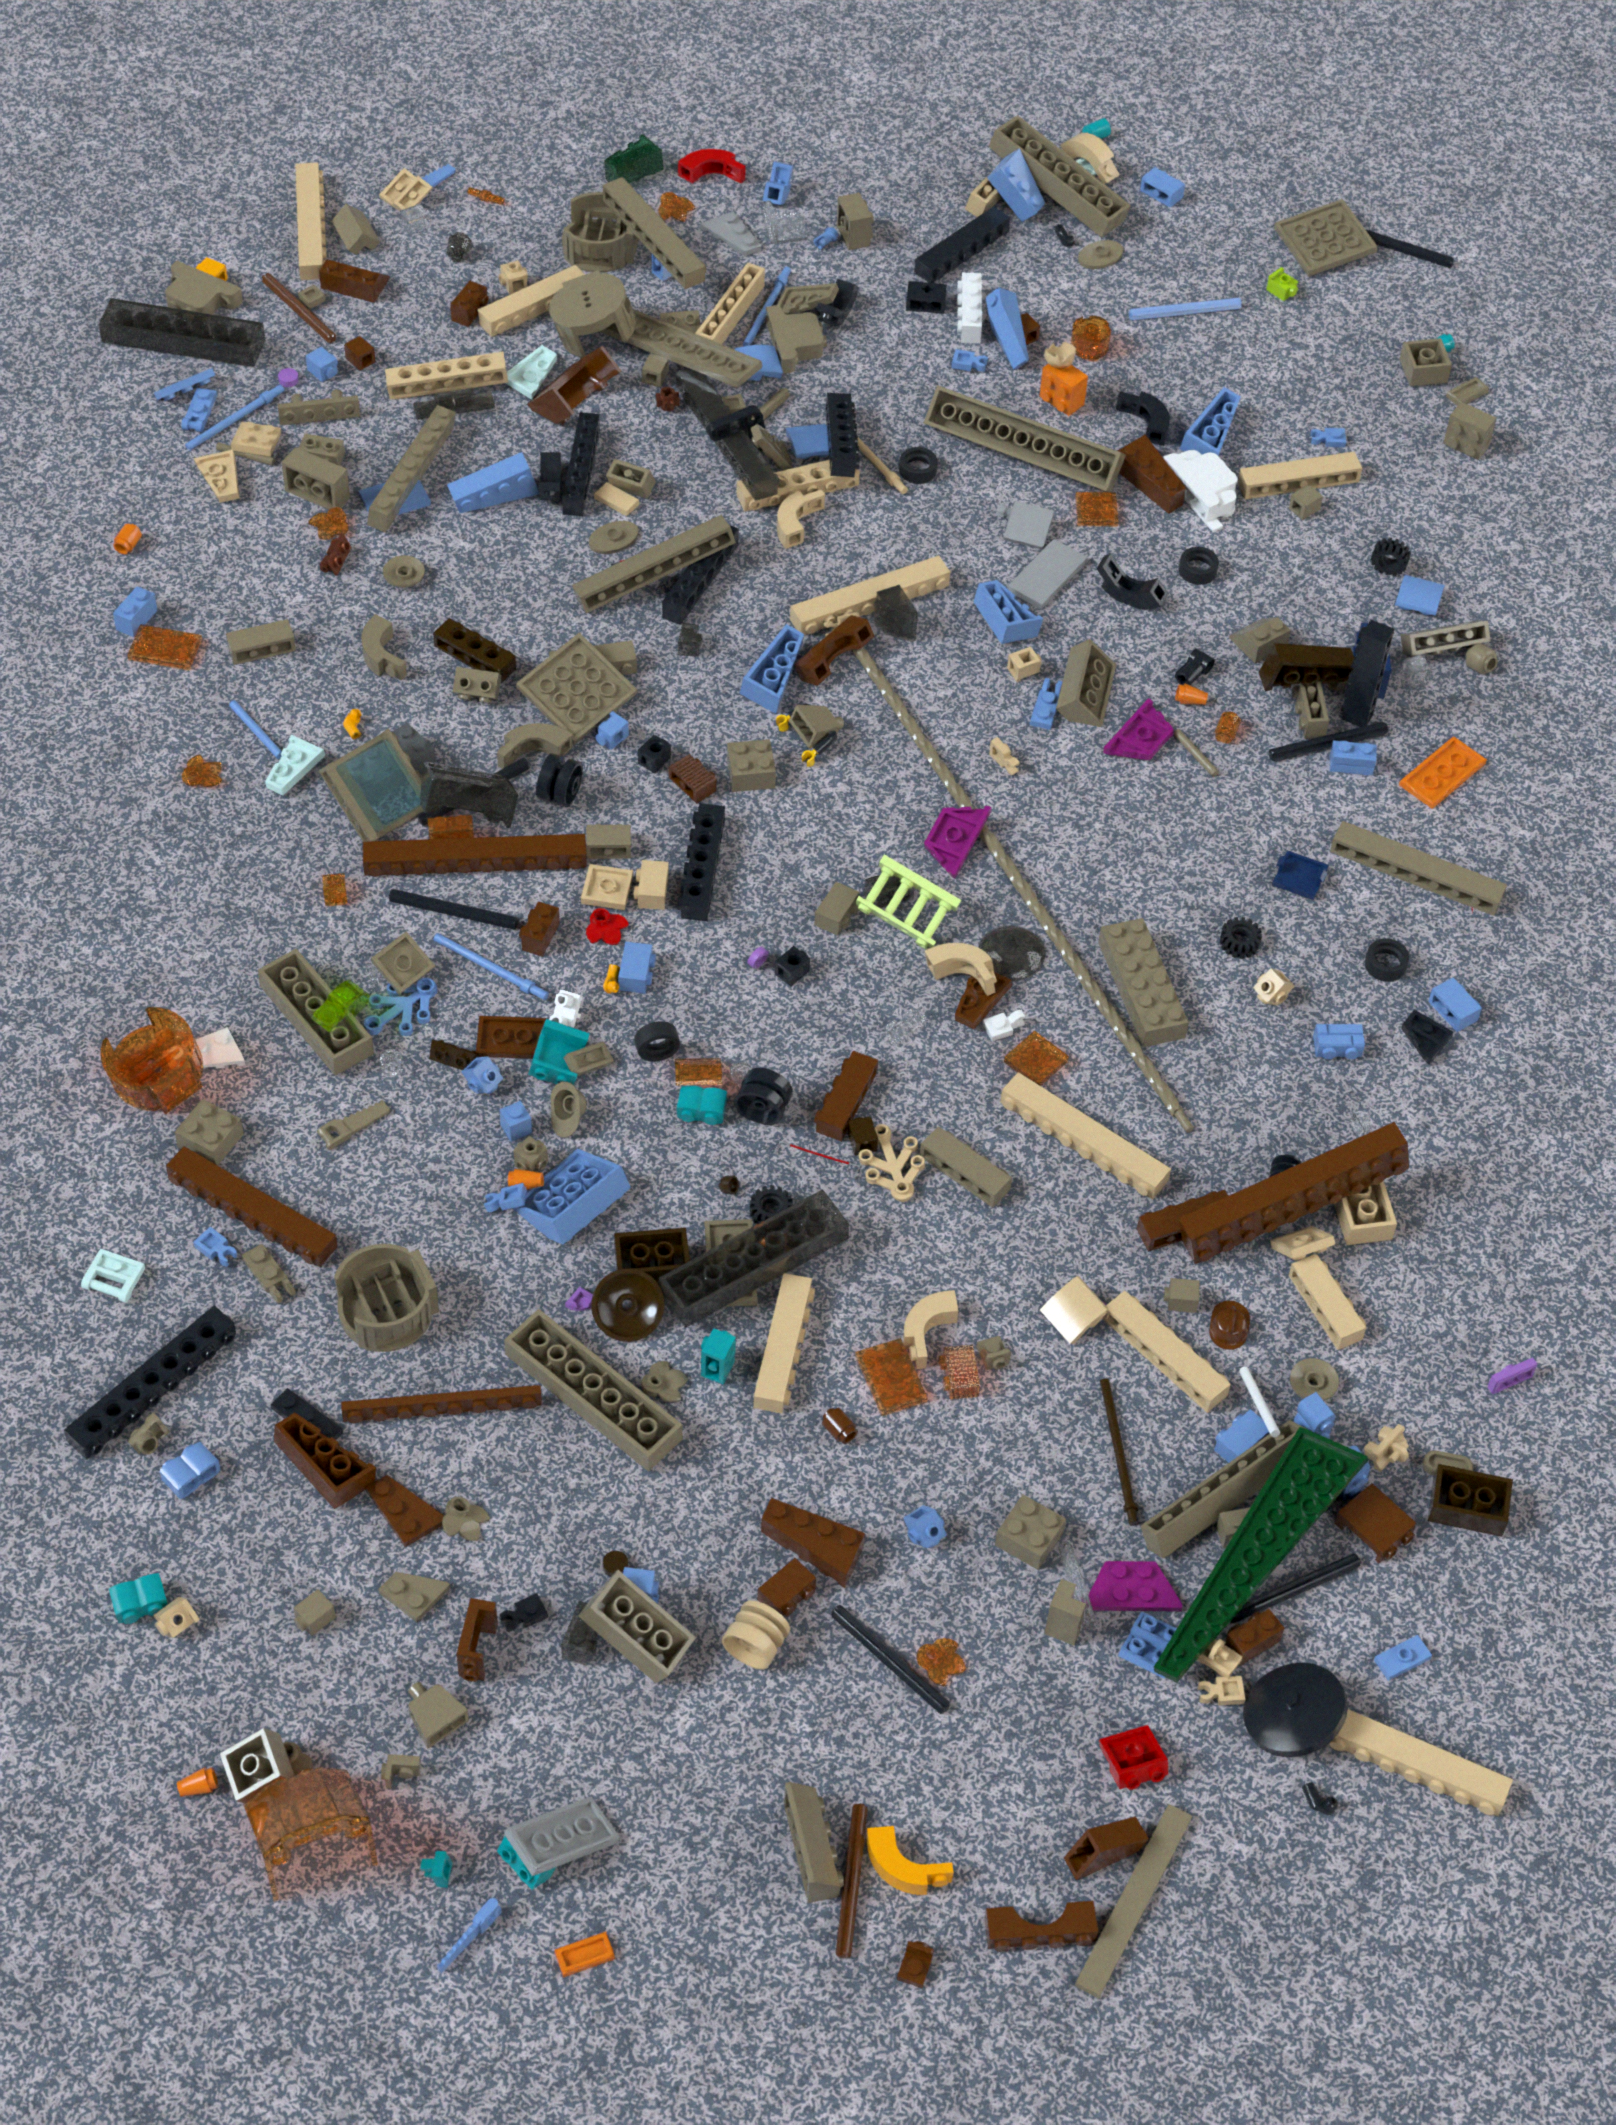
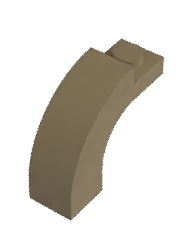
[361,614,407,680]
[497,723,572,769]

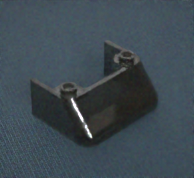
[420,762,519,828]

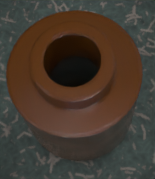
[822,1408,858,1444]

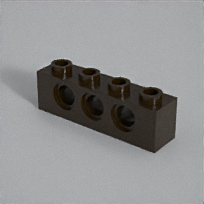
[433,618,516,684]

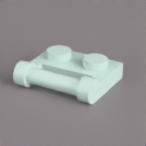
[81,1249,145,1303]

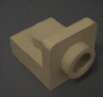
[976,1335,1011,1370]
[381,1754,422,1789]

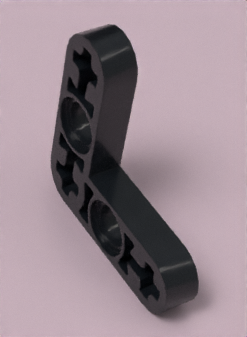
[706,405,765,453]

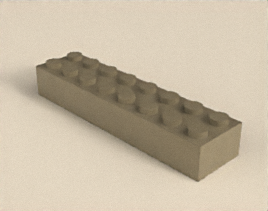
[988,115,1131,238]
[504,1309,683,1472]

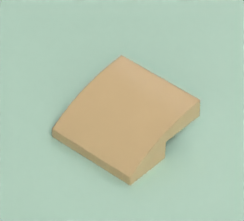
[379,168,433,215]
[1040,1276,1109,1344]

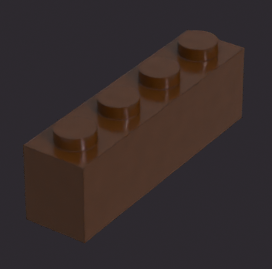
[814,1051,878,1142]
[1137,1189,1228,1252]

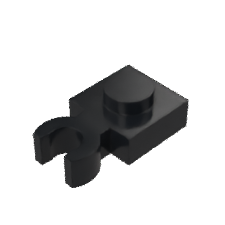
[499,1593,548,1632]

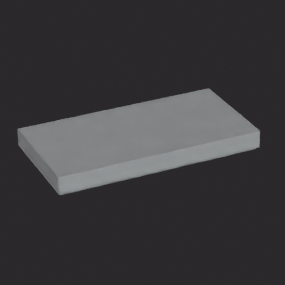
[1007,539,1088,609]
[504,1797,620,1876]

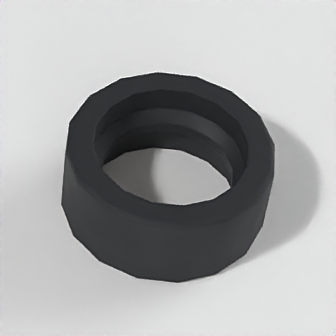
[899,447,938,484]
[1178,546,1219,585]
[1365,938,1409,982]
[634,1021,680,1062]

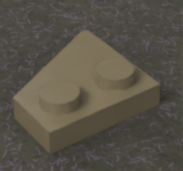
[378,1572,450,1623]

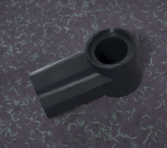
[1175,648,1215,685]

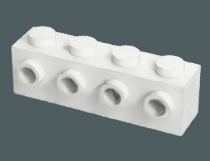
[957,273,982,343]

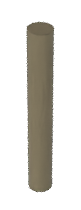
[216,442,275,466]
[1173,729,1219,777]

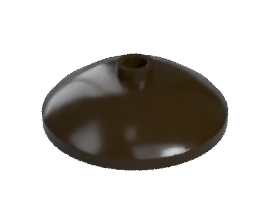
[591,1268,665,1342]

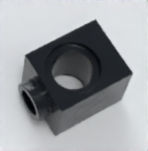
[638,735,671,773]
[775,946,810,986]

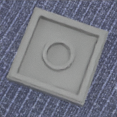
[1003,501,1054,550]

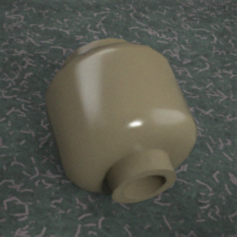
[1466,644,1498,674]

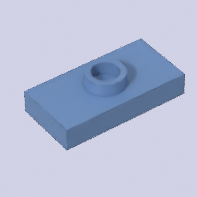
[1374,1635,1432,1681]

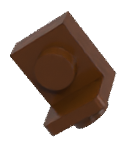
[897,1941,934,1989]

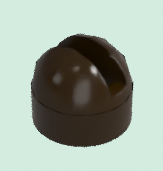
[718,1175,739,1194]

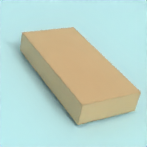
[594,482,639,516]

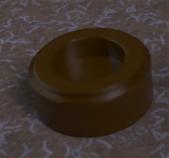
[603,1551,628,1577]

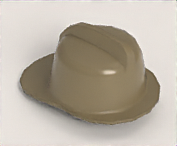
[551,1082,586,1138]

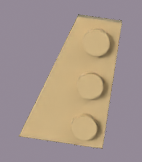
[193,450,240,503]

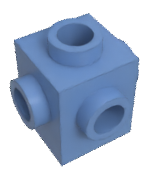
[461,1057,504,1094]
[903,1505,947,1548]

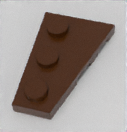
[955,972,1012,1029]

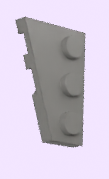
[700,212,762,256]

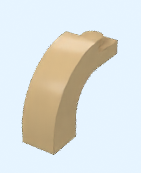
[1060,133,1120,184]
[777,490,825,549]
[925,943,997,996]
[903,1290,959,1369]

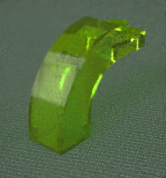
[311,979,370,1033]

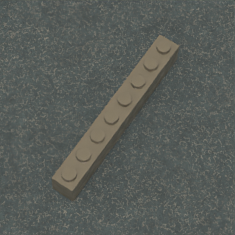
[603,177,706,289]
[367,405,456,533]
[572,515,736,613]
[1330,821,1507,916]
[1141,1420,1306,1559]

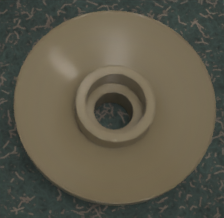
[383,555,425,587]
[1290,1358,1339,1401]

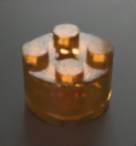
[1070,315,1111,362]

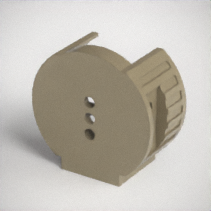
[562,192,639,273]
[549,270,636,357]
[334,1244,439,1352]

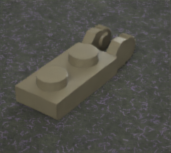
[241,1244,296,1304]

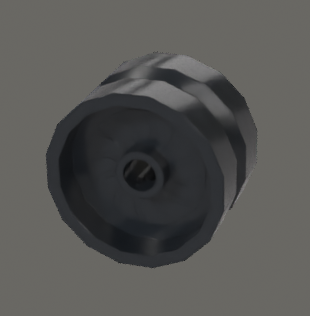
[536,753,583,808]
[734,1068,793,1125]

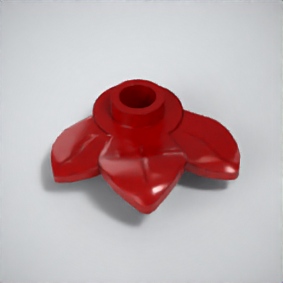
[586,908,629,945]

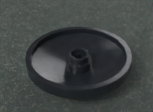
[1243,1663,1348,1757]

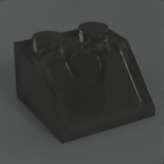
[873,585,918,642]

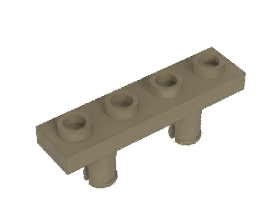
[278,389,361,425]

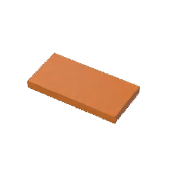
[1399,736,1487,809]

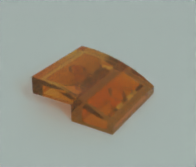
[675,1058,722,1086]

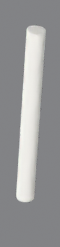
[1239,1367,1280,1437]

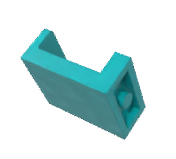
[528,1019,590,1085]

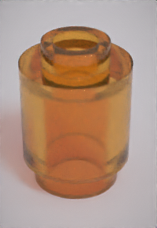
[1215,711,1241,744]

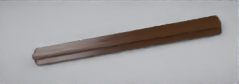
[262,273,336,344]
[835,1803,868,1959]

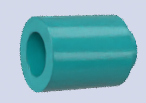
[1082,118,1111,139]

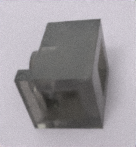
[678,623,702,657]

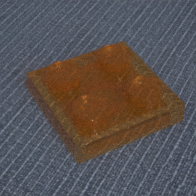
[1075,492,1119,527]
[1004,1030,1069,1086]

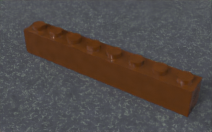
[166,1146,338,1267]

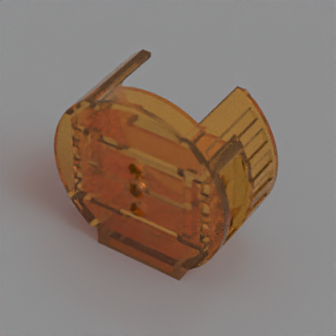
[100,1007,204,1115]

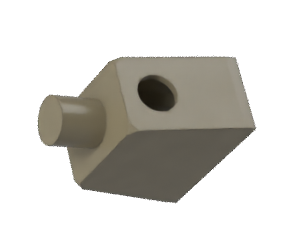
[408,1682,469,1749]

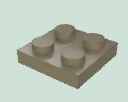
[370,931,435,995]

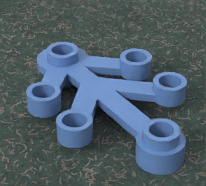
[364,978,438,1036]

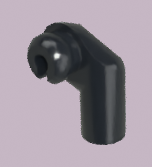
[1055,224,1075,247]
[1302,1782,1338,1815]

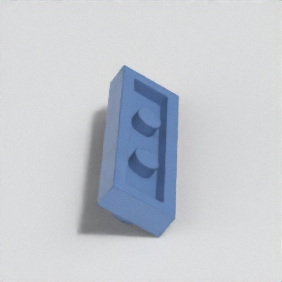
[154,368,215,401]

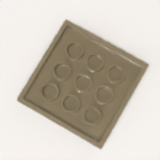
[1274,199,1377,277]
[516,632,638,745]

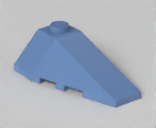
[986,287,1029,370]

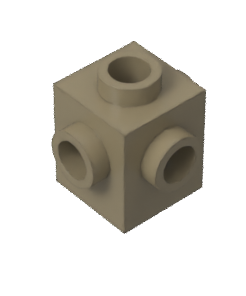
[514,1136,548,1172]

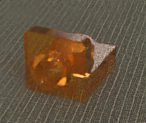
[322,873,348,906]

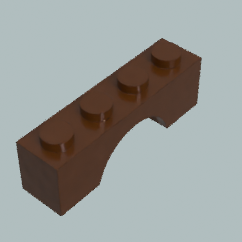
[794,615,875,686]
[984,1901,1098,1952]

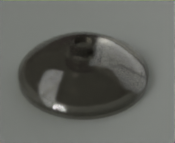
[978,925,1045,981]

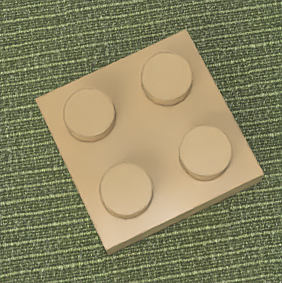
[231,422,281,457]
[581,864,633,910]
[1270,1226,1335,1260]

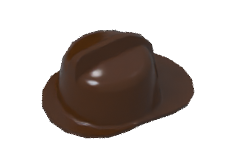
[1209,1300,1250,1350]

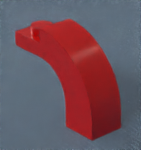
[678,149,746,184]

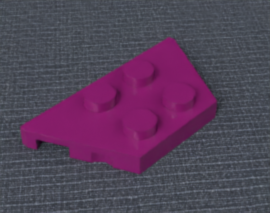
[1103,698,1174,761]
[924,806,992,878]
[1084,1561,1183,1612]

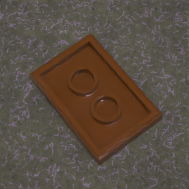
[476,1016,548,1059]

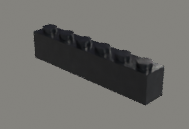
[914,206,1010,283]
[1341,620,1395,727]

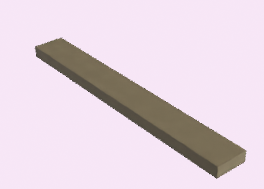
[1075,1804,1193,1999]

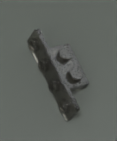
[413,388,495,419]

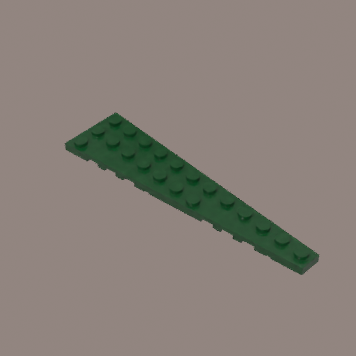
[1153,1427,1368,1683]

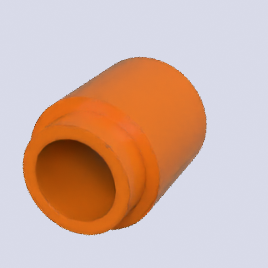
[113,524,142,555]

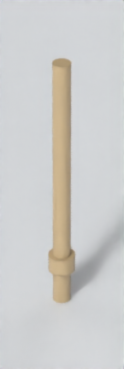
[857,437,908,494]

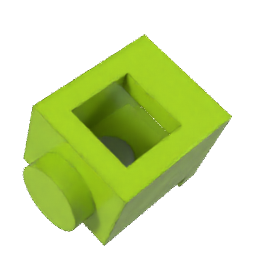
[1266,267,1298,301]

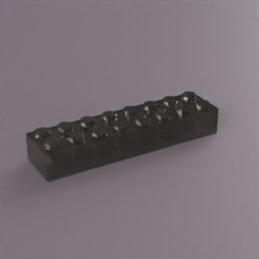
[98,298,265,367]
[659,1189,849,1328]

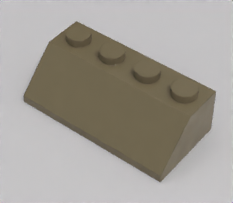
[1056,639,1116,727]
[578,1570,696,1683]
[784,1782,844,1903]

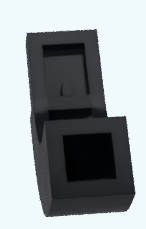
[816,279,859,327]
[1116,391,1170,446]
[539,452,561,500]
[1096,554,1169,610]

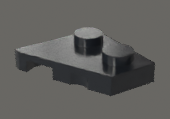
[1401,1009,1453,1065]

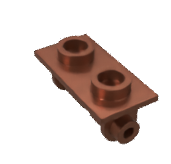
[320,532,352,576]

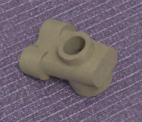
[127,1412,170,1455]

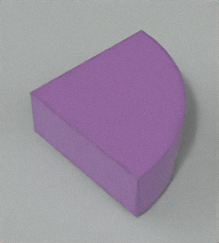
[565,1287,593,1311]

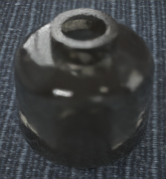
[446,232,473,263]

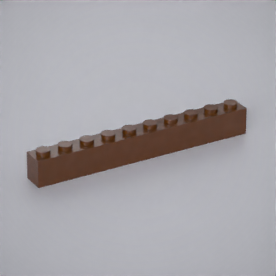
[363,834,587,877]

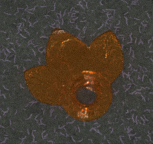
[658,192,695,222]
[308,507,349,540]
[182,754,222,787]
[916,1638,966,1687]

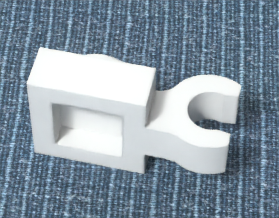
[983,1010,1025,1041]

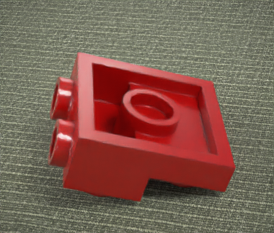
[1099,1725,1169,1790]

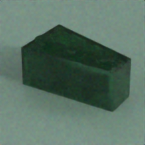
[604,134,664,183]

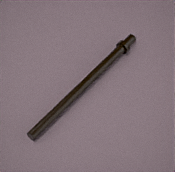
[1100,1378,1139,1526]

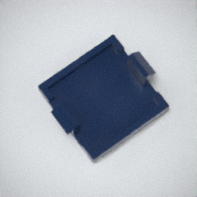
[1272,850,1329,900]

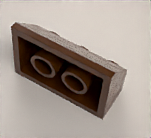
[319,259,390,303]

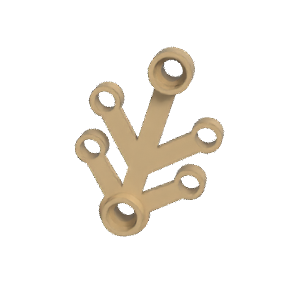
[859,1124,925,1202]

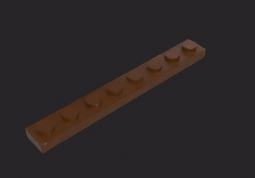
[341,1385,542,1423]

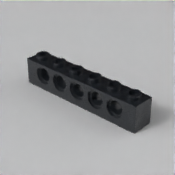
[825,392,860,477]
[562,412,600,517]
[662,525,739,625]
[677,803,725,922]

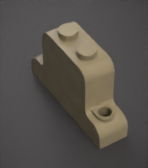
[165,260,243,322]
[766,306,827,374]

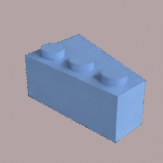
[987,148,1045,222]
[973,580,1043,644]

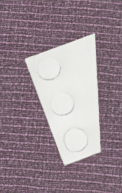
[163,1027,246,1073]

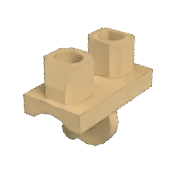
[1364,1424,1409,1472]
[1197,1639,1242,1679]

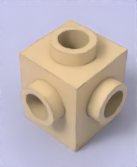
[498,260,528,295]
[1253,968,1295,1006]

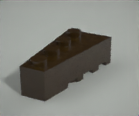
[1258,643,1354,691]

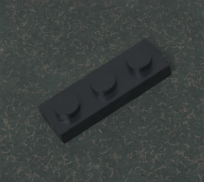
[270,1388,343,1440]

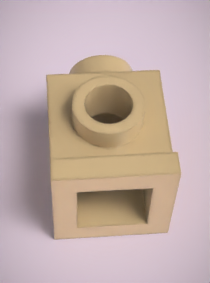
[1007,647,1042,682]
[154,1597,200,1638]

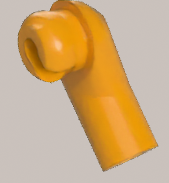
[343,709,362,740]
[603,964,620,994]

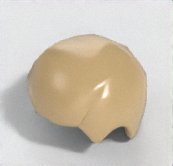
[1044,342,1076,369]

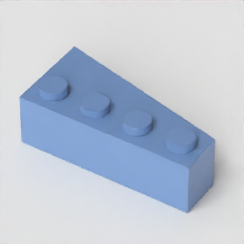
[1180,387,1241,456]
[447,452,540,513]
[740,624,804,713]

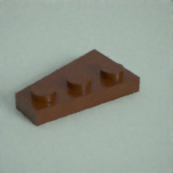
[365,1475,444,1547]

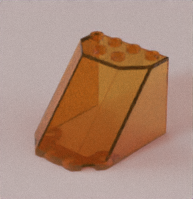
[243,1767,378,1901]

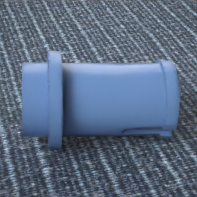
[814,227,838,249]

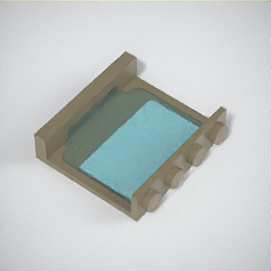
[319,728,436,842]

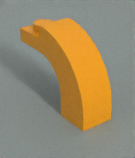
[866,1826,954,1895]

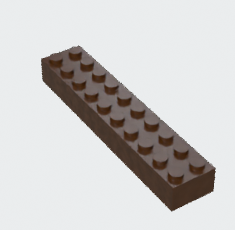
[1179,1122,1409,1264]

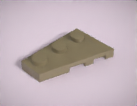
[777,283,839,315]
[751,424,794,470]

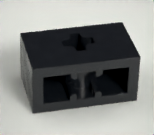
[906,281,947,314]

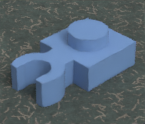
[951,349,988,372]
[1310,428,1346,447]
[484,1183,527,1212]
[193,1227,237,1267]

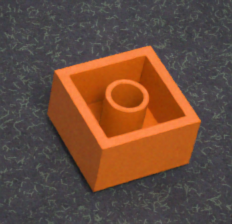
[1039,364,1088,416]

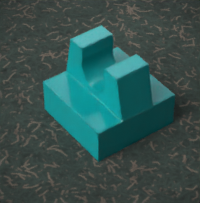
[420,1851,453,1888]

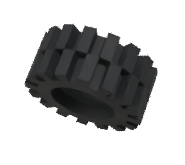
[1371,538,1411,576]
[1220,917,1262,959]
[750,1185,793,1231]

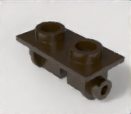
[429,1039,479,1070]

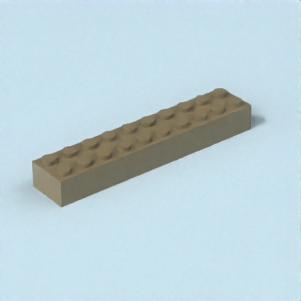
[924,385,1126,493]

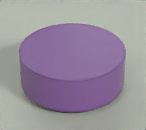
[278,368,299,387]
[747,946,769,969]

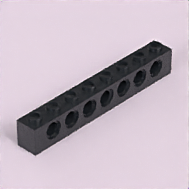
[64,1305,237,1460]

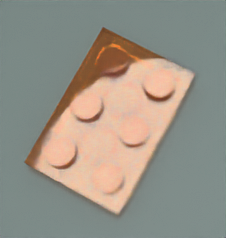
[127,624,202,671]
[855,1338,928,1416]

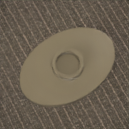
[1078,240,1123,269]
[589,521,638,554]

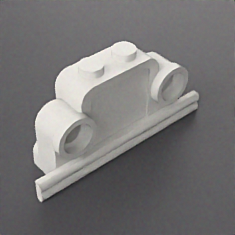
[1164,450,1238,532]

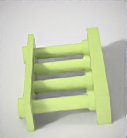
[856,855,961,949]

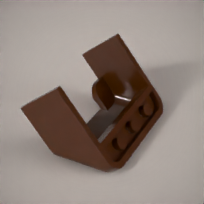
[527,345,622,425]

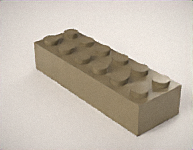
[1098,918,1189,1047]
[258,949,374,1076]

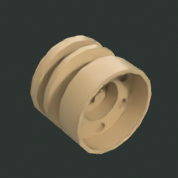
[722,1600,790,1670]

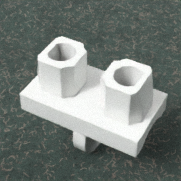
[550,989,583,1028]

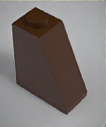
[1064,1816,1149,1881]

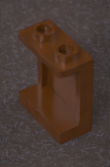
[1334,1483,1417,1564]
[456,1598,498,1682]

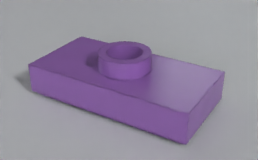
[1488,1357,1537,1394]

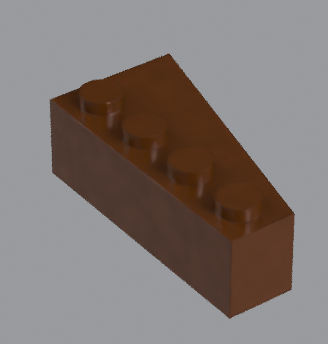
[1118,434,1186,514]
[274,1413,376,1510]
[761,1498,865,1588]

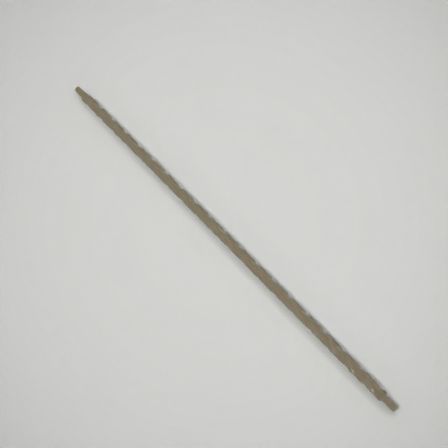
[852,647,1194,1133]

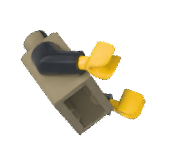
[776,704,844,767]

